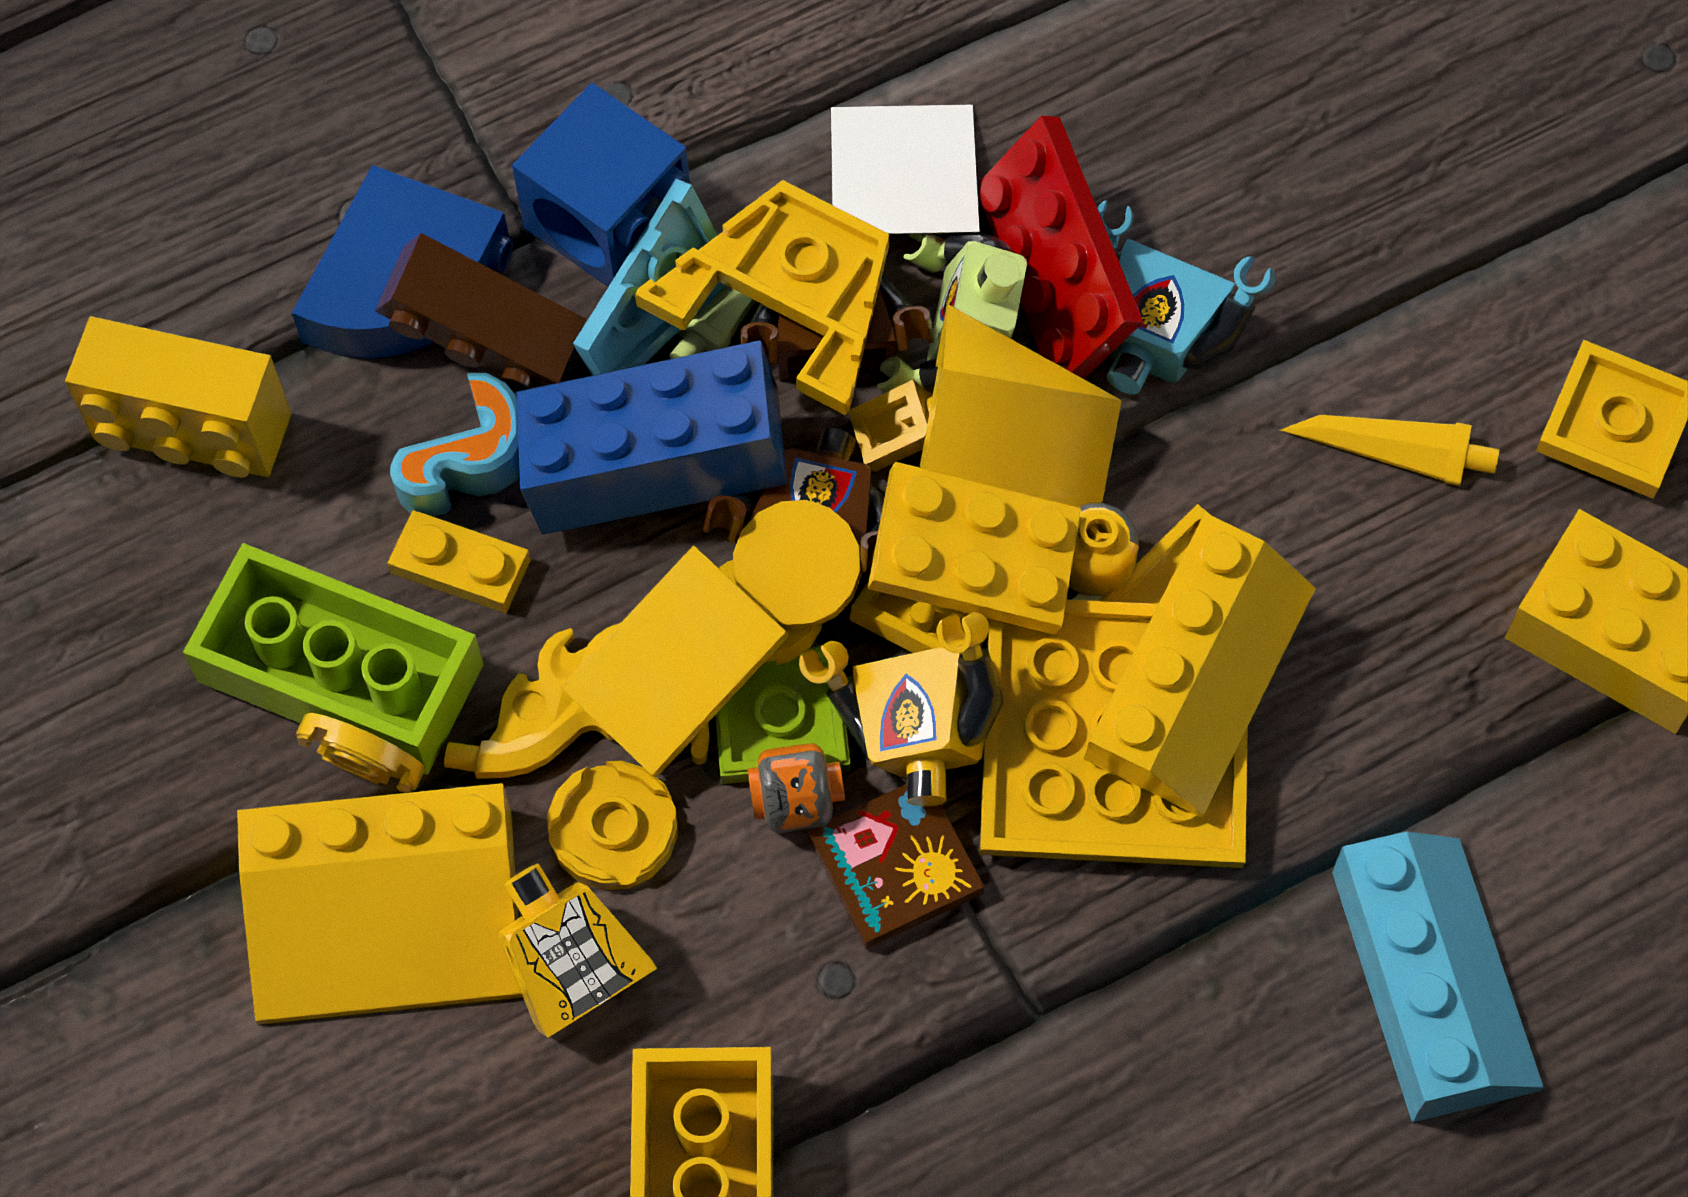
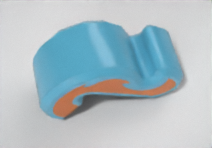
[390,373,520,517]

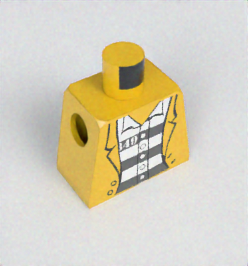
[499,864,657,1038]

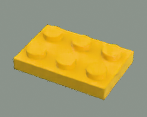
[868,462,1081,635]

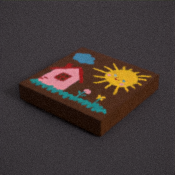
[808,784,984,950]

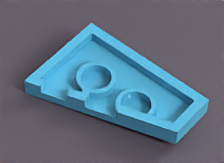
[573,179,726,376]

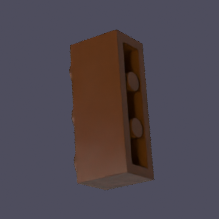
[375,233,586,392]

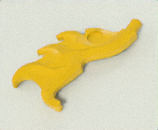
[444,623,710,779]

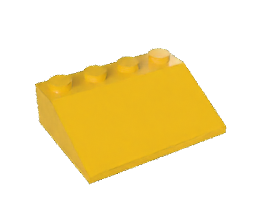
[237,783,523,1025]

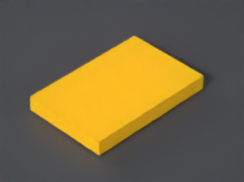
[560,545,789,778]

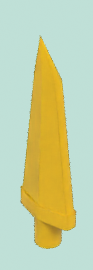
[1280,415,1499,486]

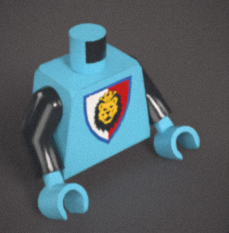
[1097,200,1276,394]

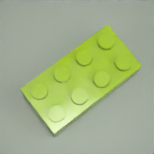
[183,543,484,775]

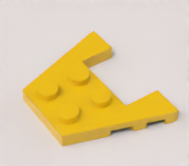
[635,180,889,415]

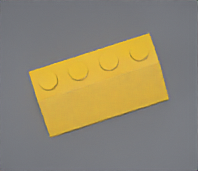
[1084,513,1316,818]

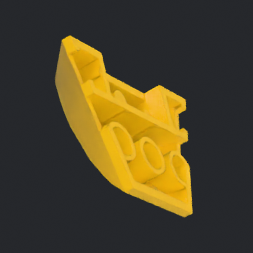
[919,304,1122,507]

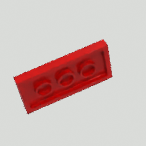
[977,115,1144,379]

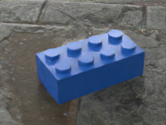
[516,340,788,535]

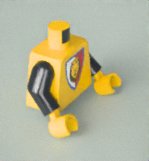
[799,612,1003,806]

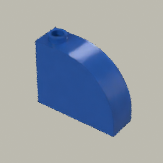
[292,165,514,359]

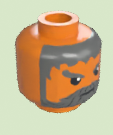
[747,743,845,833]

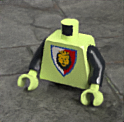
[877,233,1027,393]

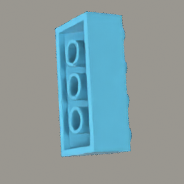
[1332,831,1544,1122]

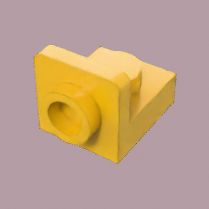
[848,380,933,472]

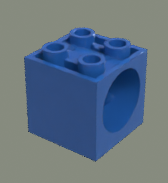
[512,82,690,287]

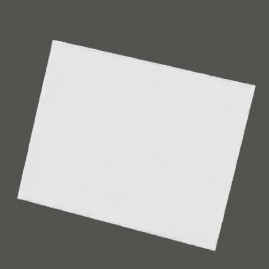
[831,105,979,234]

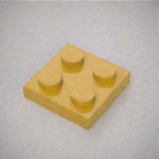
[1536,340,1688,499]

